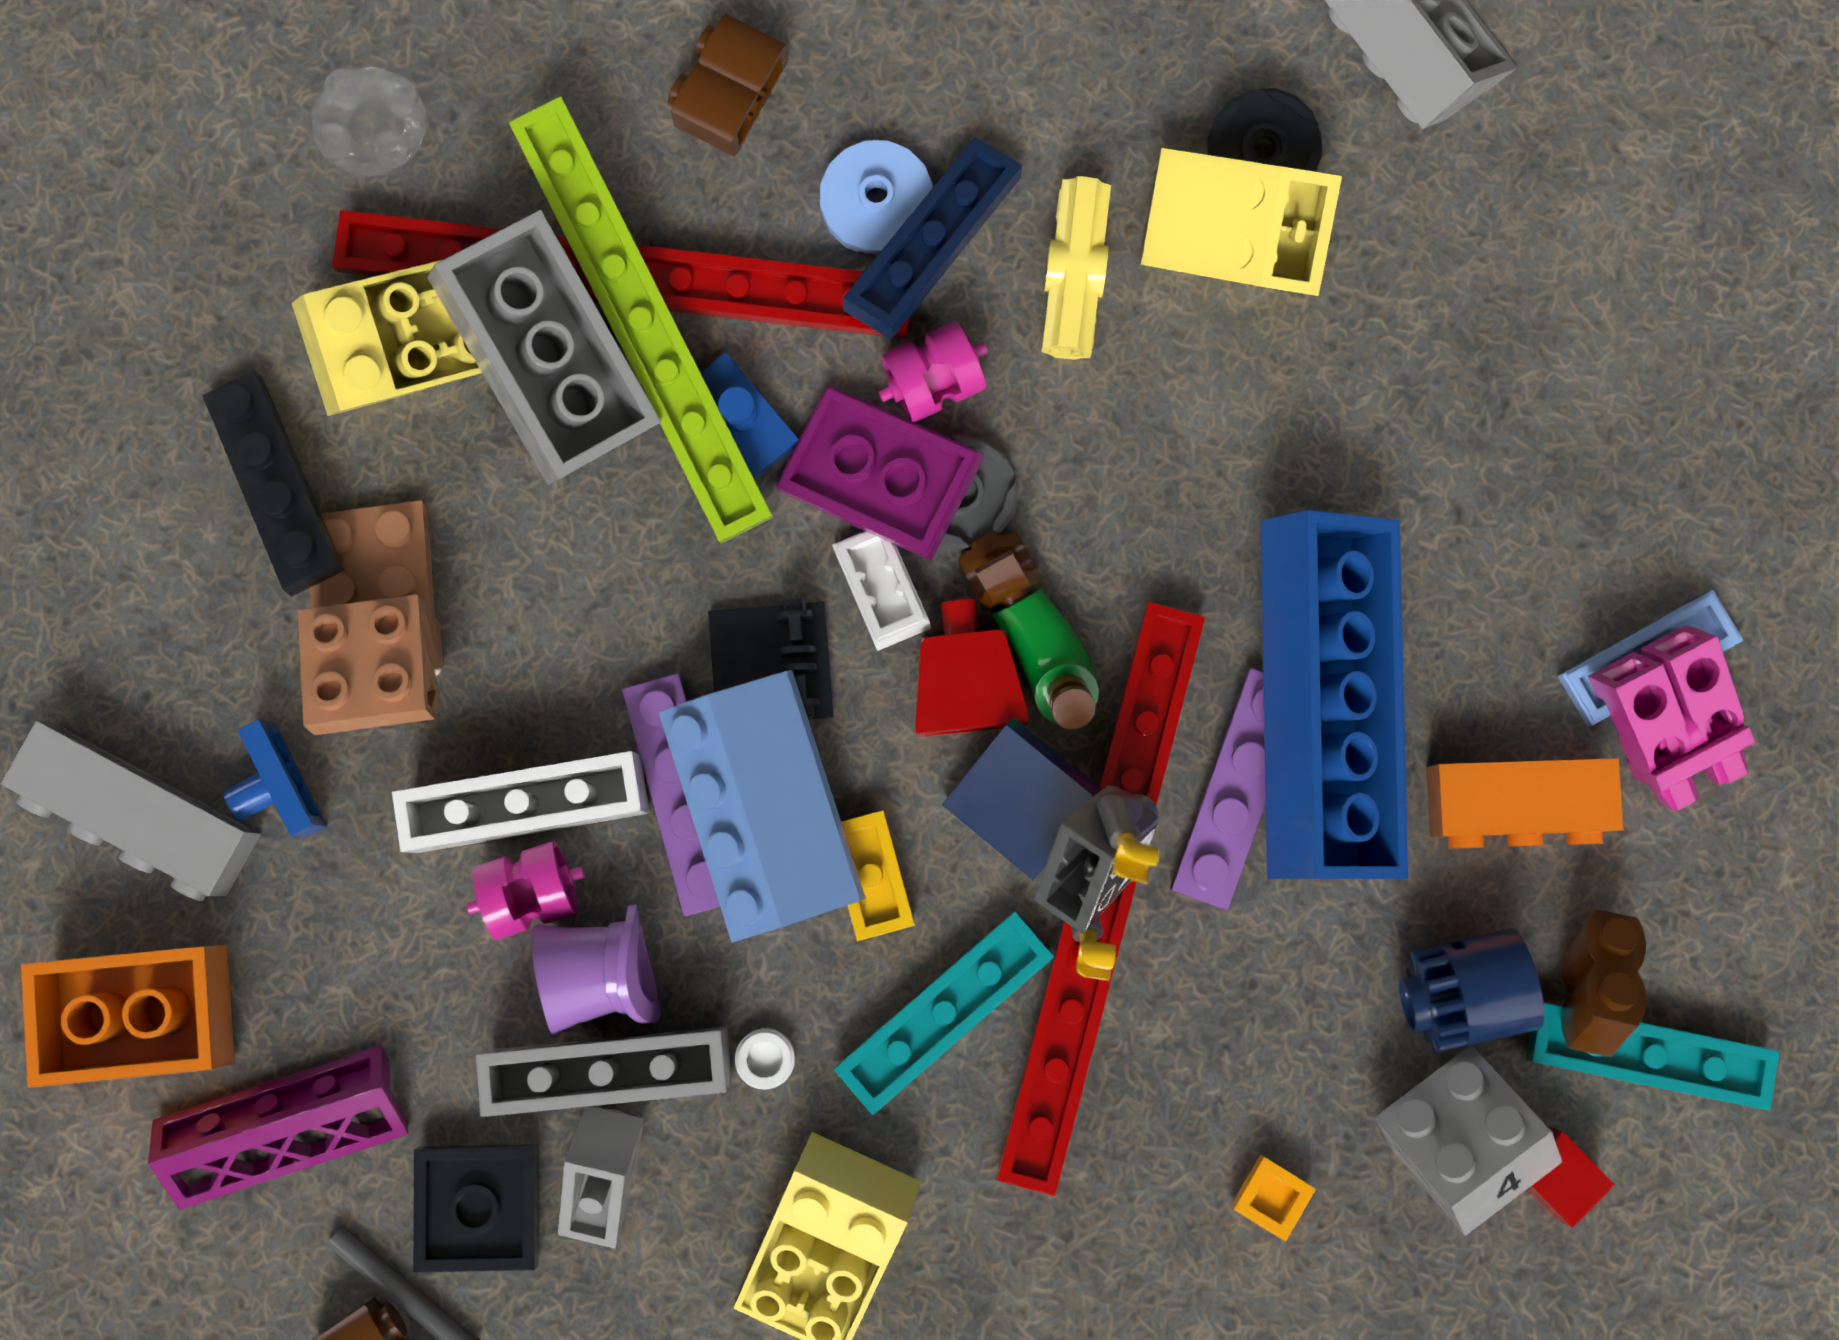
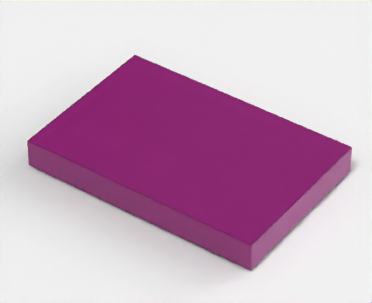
[775,385,984,561]

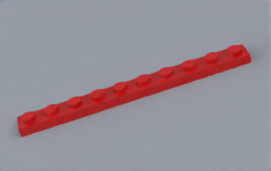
[332,210,910,339]
[996,602,1206,1197]

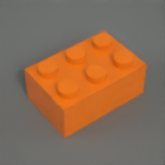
[21,945,235,1088]

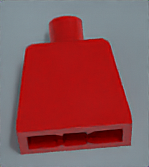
[915,599,1029,738]

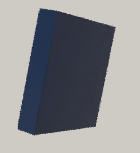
[942,717,1101,880]

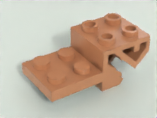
[298,500,444,735]

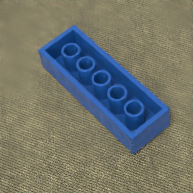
[1261,510,1408,879]

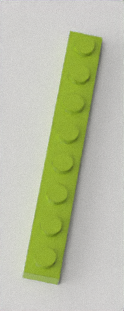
[508,96,774,544]

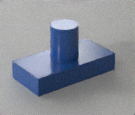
[701,352,799,480]
[223,719,327,837]

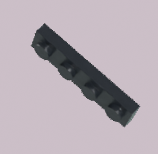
[202,370,345,597]

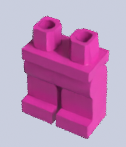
[1588,625,1755,811]

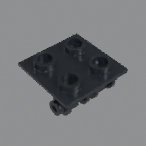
[708,599,834,720]

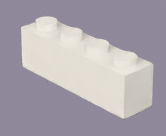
[392,751,650,853]

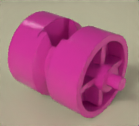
[878,320,988,423]
[466,841,585,941]

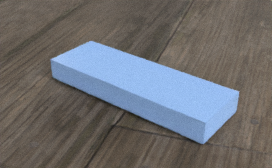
[1558,590,1743,727]

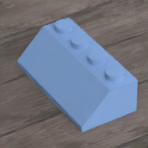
[658,670,866,943]

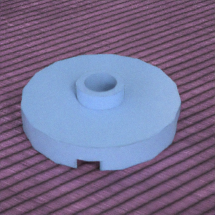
[820,140,933,256]

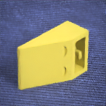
[1141,148,1342,296]
[292,260,482,416]
[733,1132,922,1340]

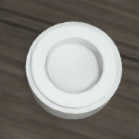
[735,1028,796,1090]

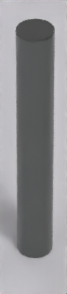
[326,1226,477,1340]

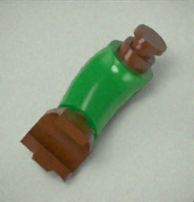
[959,532,1099,729]

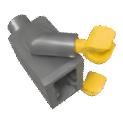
[1034,785,1159,981]

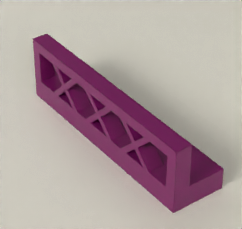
[147,1045,409,1210]

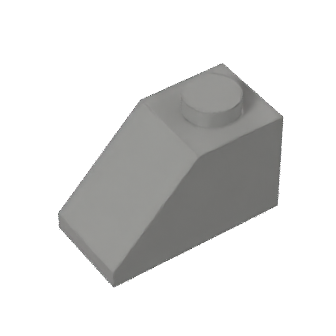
[558,1106,644,1249]

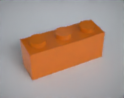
[1426,758,1624,849]

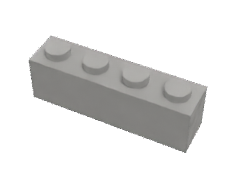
[0,721,261,901]
[476,1026,732,1117]

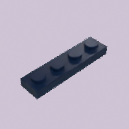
[843,137,1023,340]

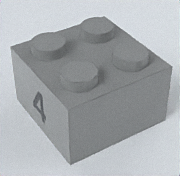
[1375,1046,1562,1236]

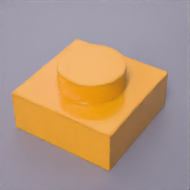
[1230,1154,1316,1242]

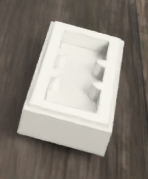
[832,531,931,651]

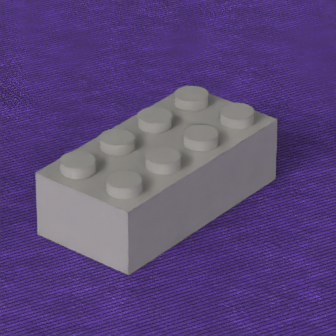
[427,210,661,485]

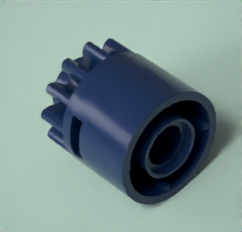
[1399,928,1544,1053]

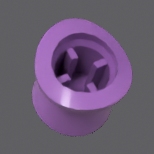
[531,904,662,1036]

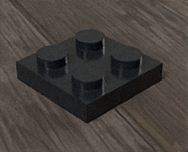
[413,1144,539,1272]

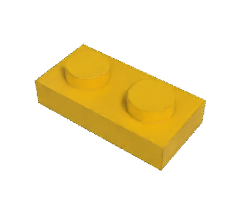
[841,810,915,941]

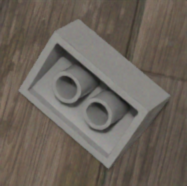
[1325,0,1518,129]

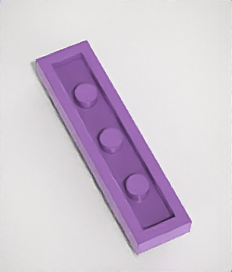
[1170,668,1266,910]
[622,673,720,917]

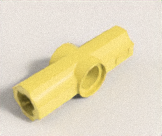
[1041,176,1111,360]

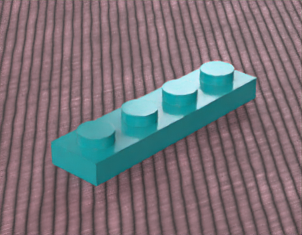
[833,911,1054,1116]
[1526,1003,1780,1111]

